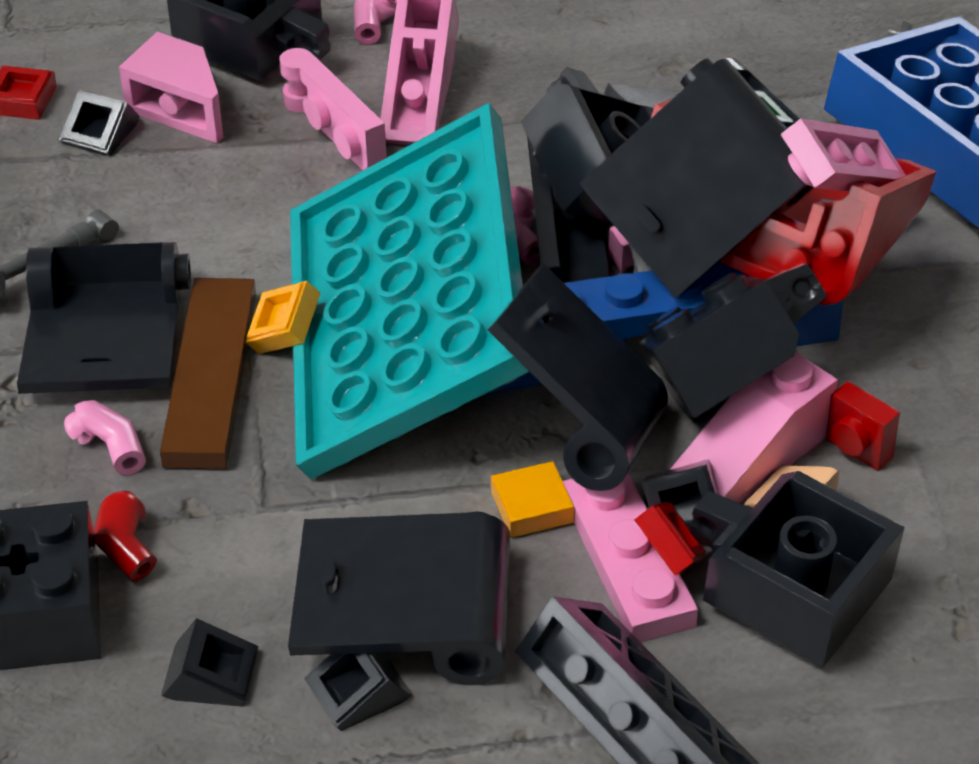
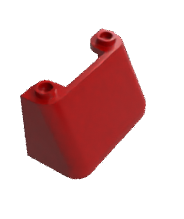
[647,99,937,306]

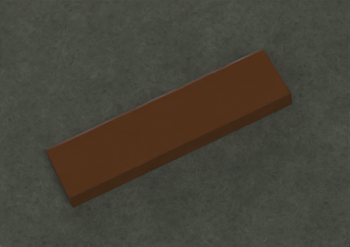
[160,278,256,469]

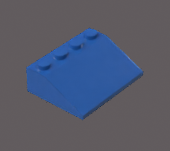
[824,16,979,228]

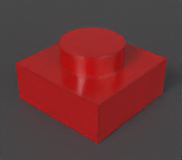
[826,381,900,471]

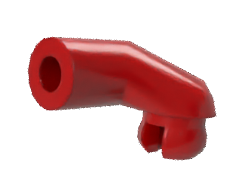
[94,490,157,582]

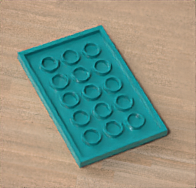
[290,103,530,480]

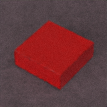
[0,66,57,120]
[634,502,707,576]

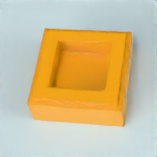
[245,281,320,354]
[491,461,574,538]

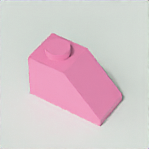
[119,32,223,143]

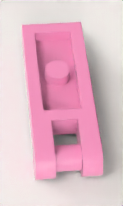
[280,48,387,171]

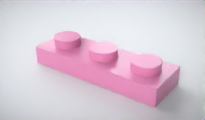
[781,118,906,192]
[563,473,698,642]

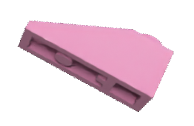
[380,0,460,146]
[670,352,838,504]

